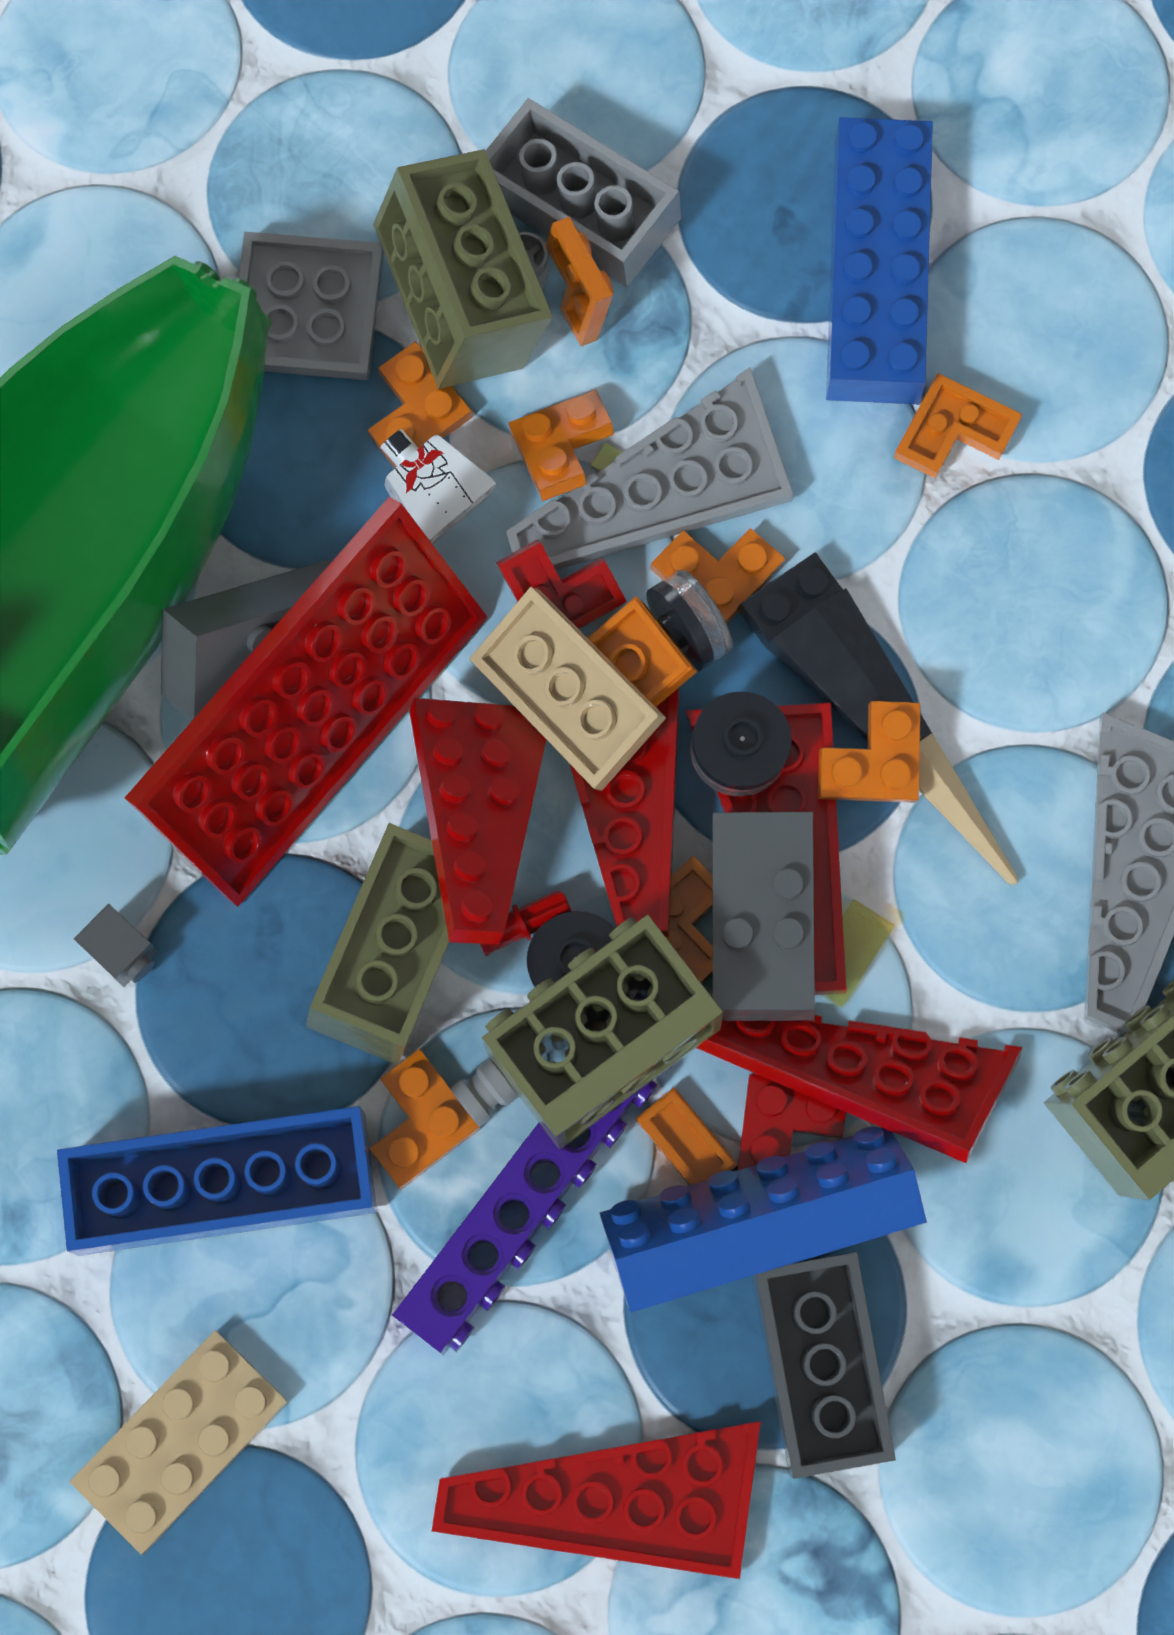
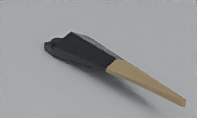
[737,552,1018,885]

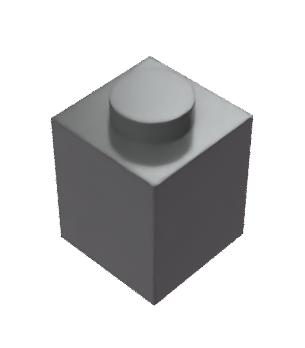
[74,903,158,987]

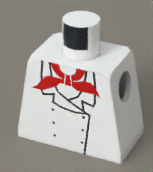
[380,429,496,544]

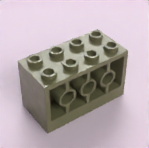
[373,149,553,389]
[306,823,449,1065]
[482,915,723,1150]
[1044,980,1174,1200]

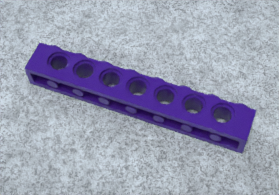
[392,992,673,1355]

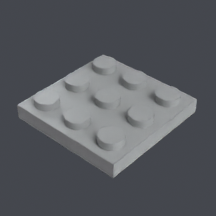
[238,231,384,381]

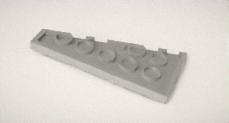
[506,367,793,570]
[1084,712,1174,1035]

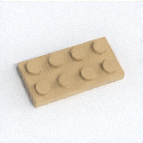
[469,586,666,791]
[70,1330,289,1555]

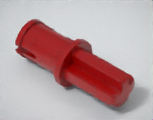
[480,890,572,957]

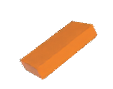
[636,1087,738,1185]

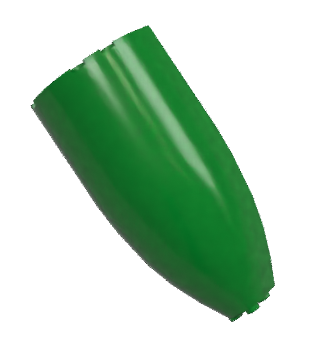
[0,256,272,855]

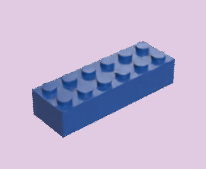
[826,117,933,405]
[57,1106,378,1256]
[599,1127,927,1313]

